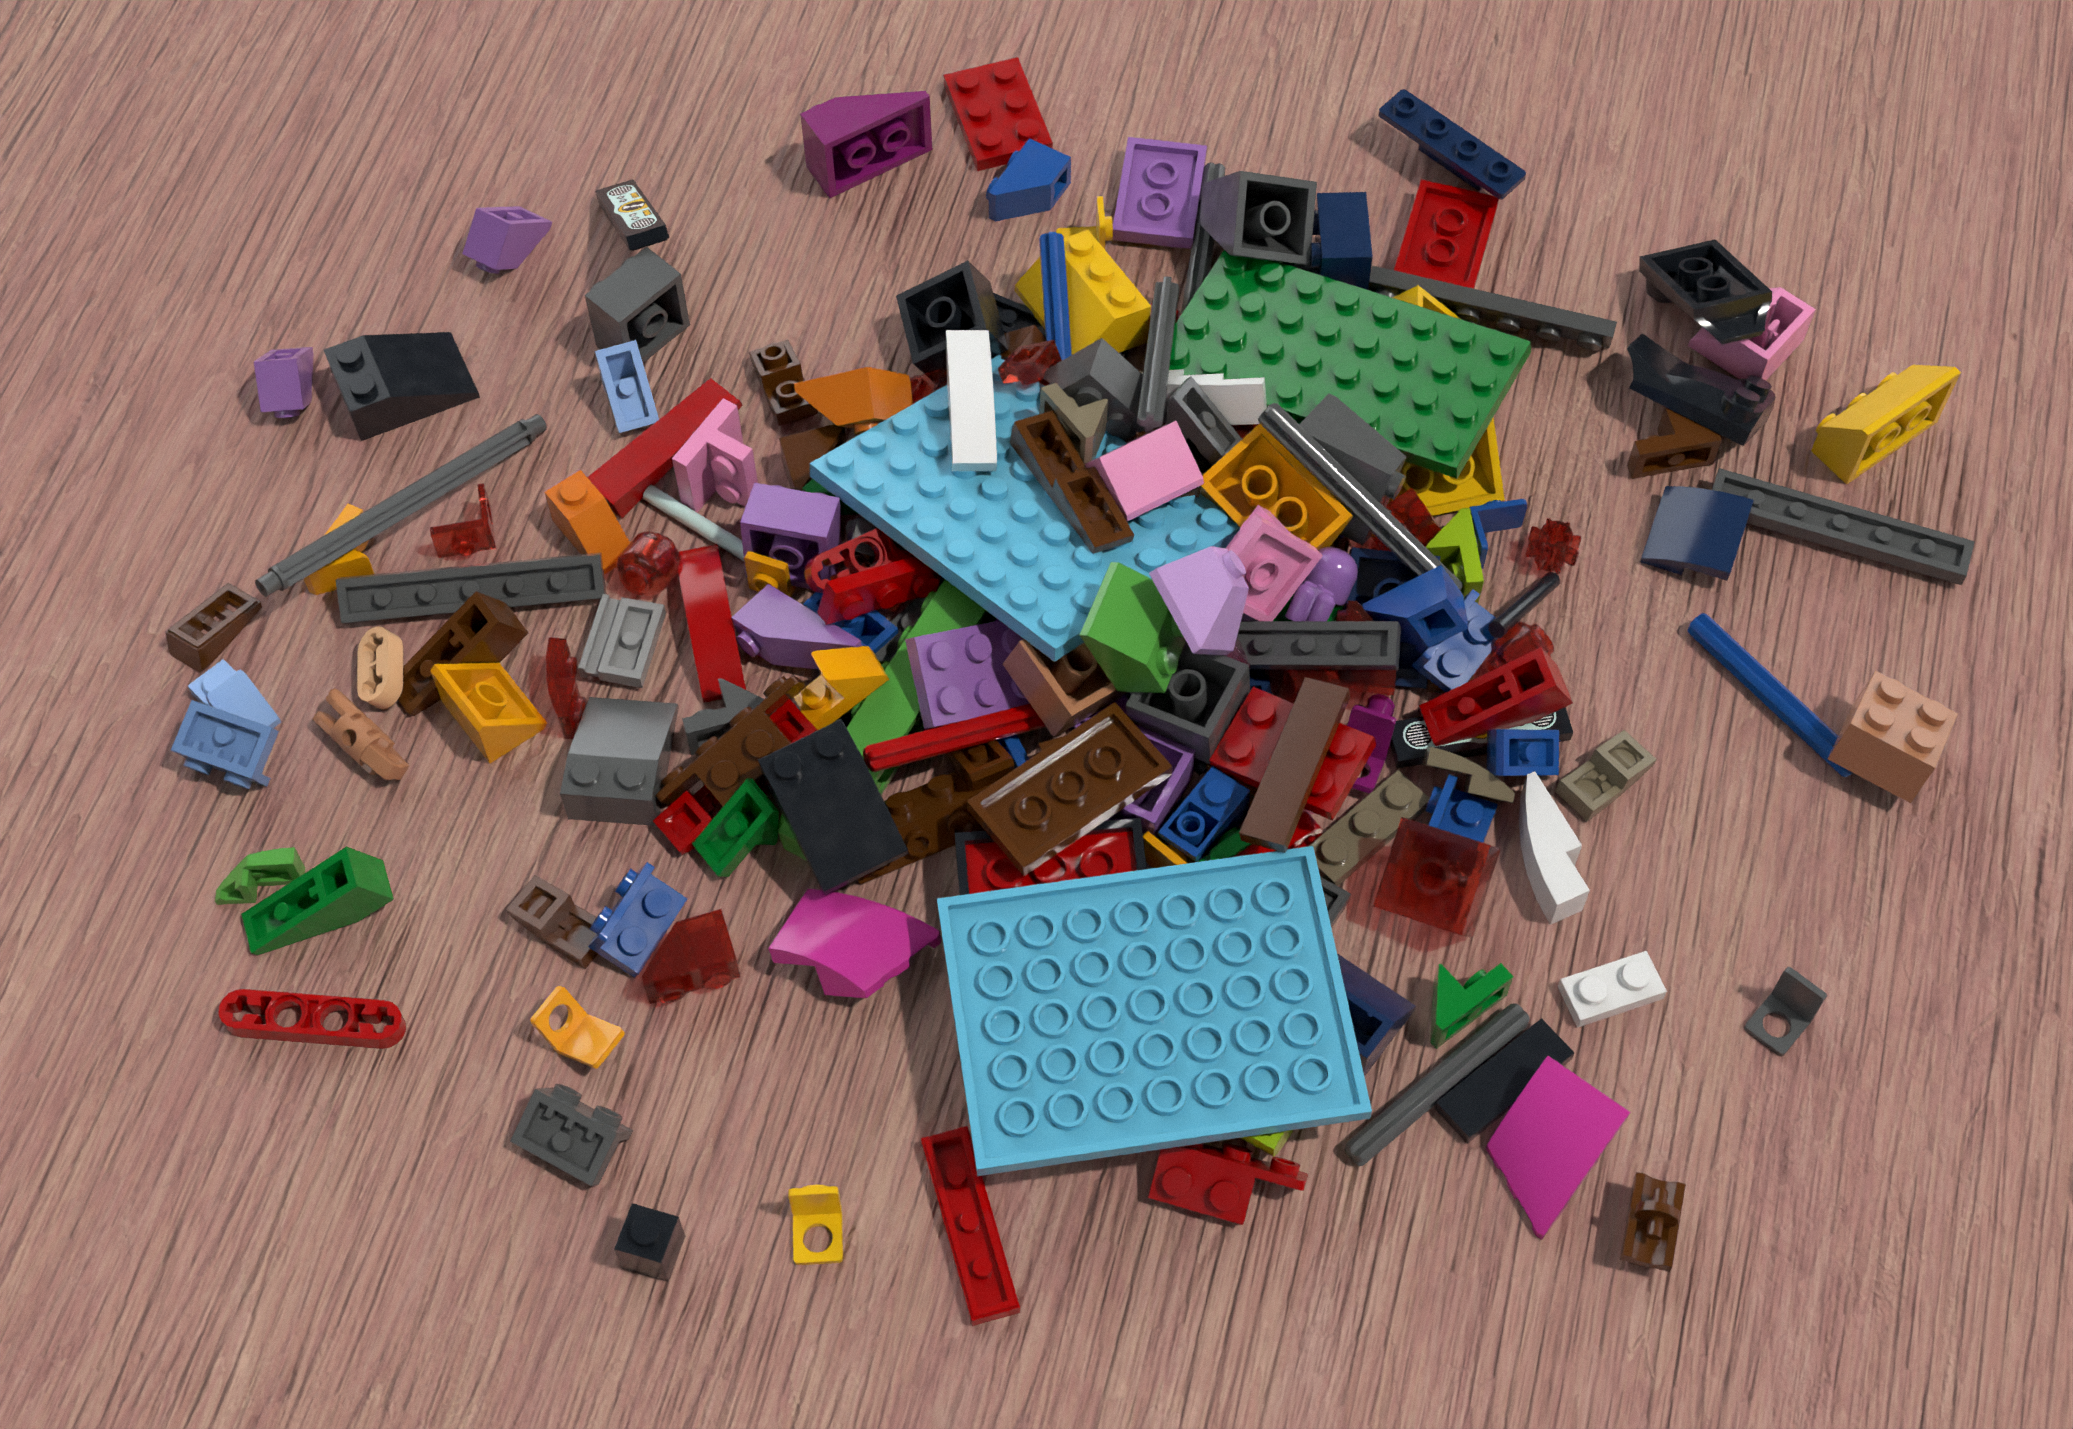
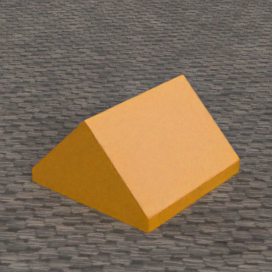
[430,663,548,764]

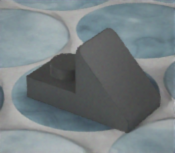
[1166,376,1242,466]
[682,678,764,755]

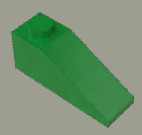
[241,846,394,956]

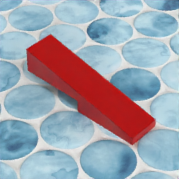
[587,378,743,519]

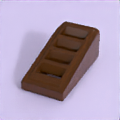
[165,583,262,672]

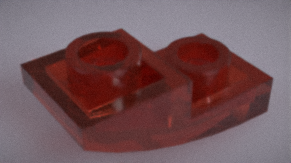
[546,637,586,740]

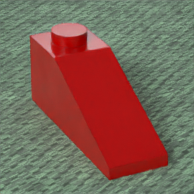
[1419,647,1573,747]

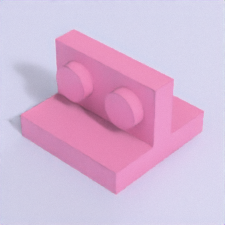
[672,398,758,513]
[1226,505,1323,621]

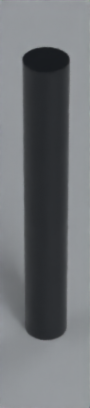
[1488,572,1560,638]

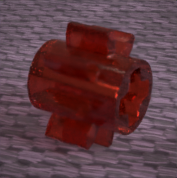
[1525,518,1582,574]

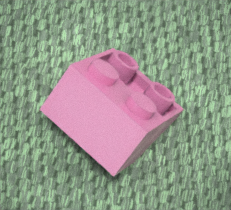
[1688,287,1816,380]

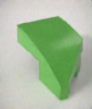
[215,847,305,905]

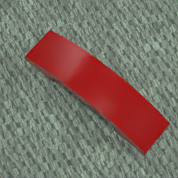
[675,544,746,703]
[653,699,818,855]

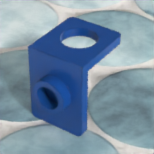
[1469,499,1528,569]

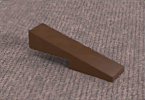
[1009,410,1134,554]

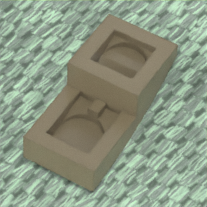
[1555,730,1657,822]
[1422,747,1515,803]

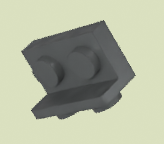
[510,1084,633,1186]

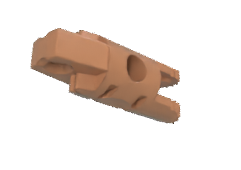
[312,688,409,780]

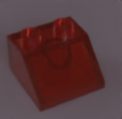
[1373,817,1501,938]

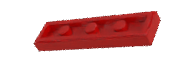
[921,1126,1020,1326]

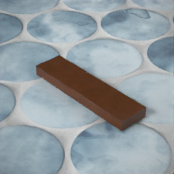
[1239,677,1350,853]

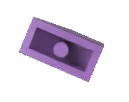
[462,206,552,274]
[254,347,314,418]

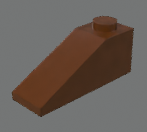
[398,591,528,716]

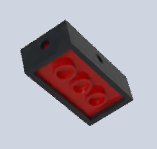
[955,818,1147,895]

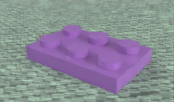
[1113,137,1207,249]
[905,621,1030,729]

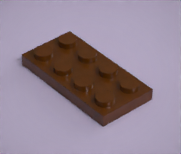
[967,702,1172,876]

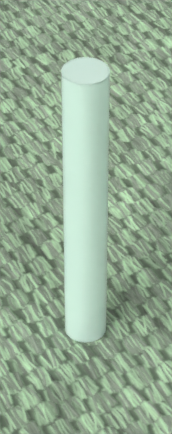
[643,485,744,561]

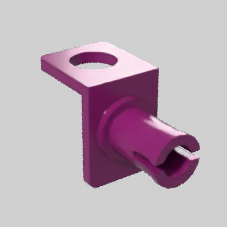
[1347,694,1396,793]

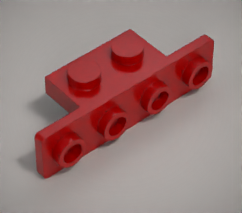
[1148,1143,1309,1225]

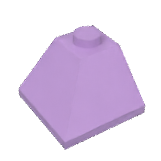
[1149,546,1249,655]

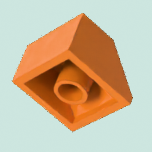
[794,367,913,435]

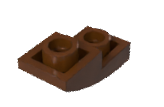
[749,340,818,426]

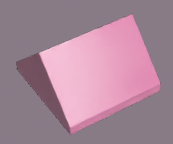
[1085,421,1204,522]

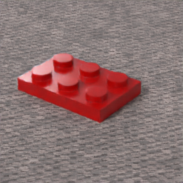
[943,57,1053,172]
[1394,179,1499,289]
[1209,687,1376,821]

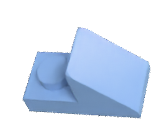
[595,340,659,433]
[188,659,281,728]

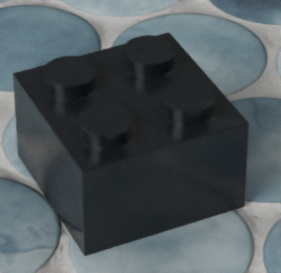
[896,260,1009,384]

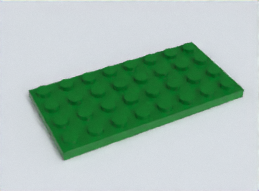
[1169,250,1531,479]

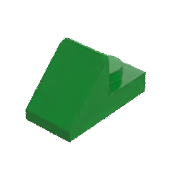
[692,778,779,877]
[1430,963,1514,1049]

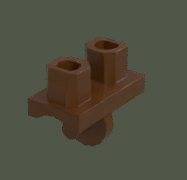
[1620,1172,1686,1272]

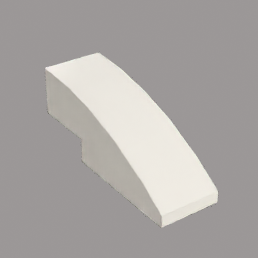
[1519,771,1590,925]

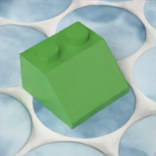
[1079,562,1186,693]

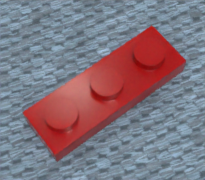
[817,556,942,625]

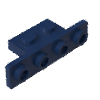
[1378,89,1526,200]

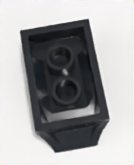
[1639,239,1772,344]
[1627,333,1776,446]

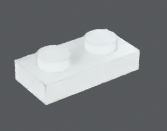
[1558,951,1667,1028]

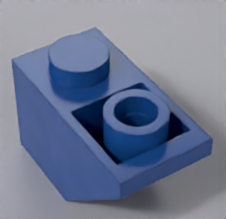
[986,138,1071,221]
[1362,565,1469,648]
[1158,766,1250,861]

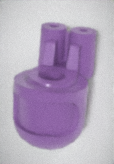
[1285,547,1358,621]

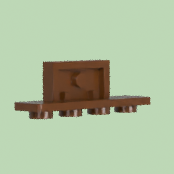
[655,675,806,806]
[857,772,995,884]

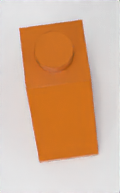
[544,470,636,575]

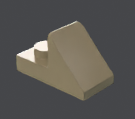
[1039,383,1108,464]

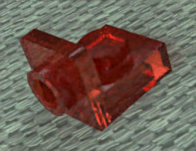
[998,340,1062,385]

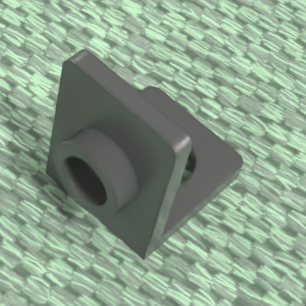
[1744,967,1827,1056]

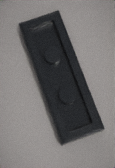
[1434,1018,1575,1144]

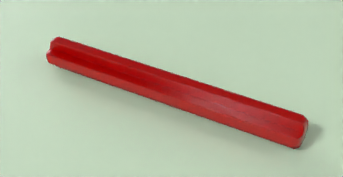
[863,704,1046,772]

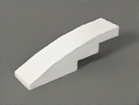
[946,330,997,471]
[1141,369,1267,425]

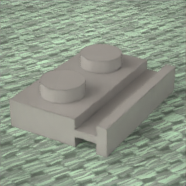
[578,594,666,688]

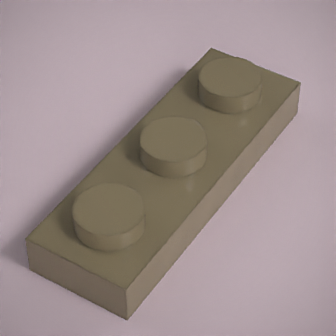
[1308,770,1430,886]

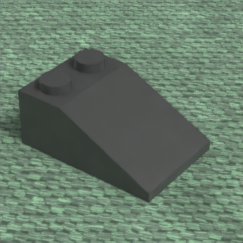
[560,697,679,826]

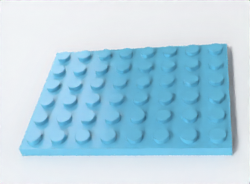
[810,355,1240,662]
[937,846,1372,1176]

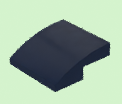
[1640,486,1754,581]

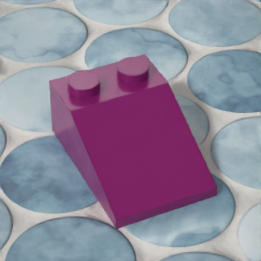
[800,91,933,198]

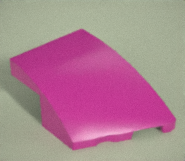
[768,889,942,998]
[1486,1056,1630,1240]

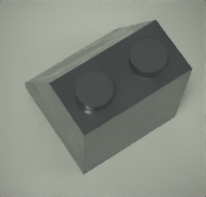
[1200,171,1317,266]
[1299,393,1406,546]

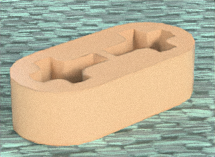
[357,626,403,710]

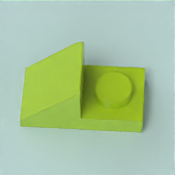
[1426,508,1484,603]

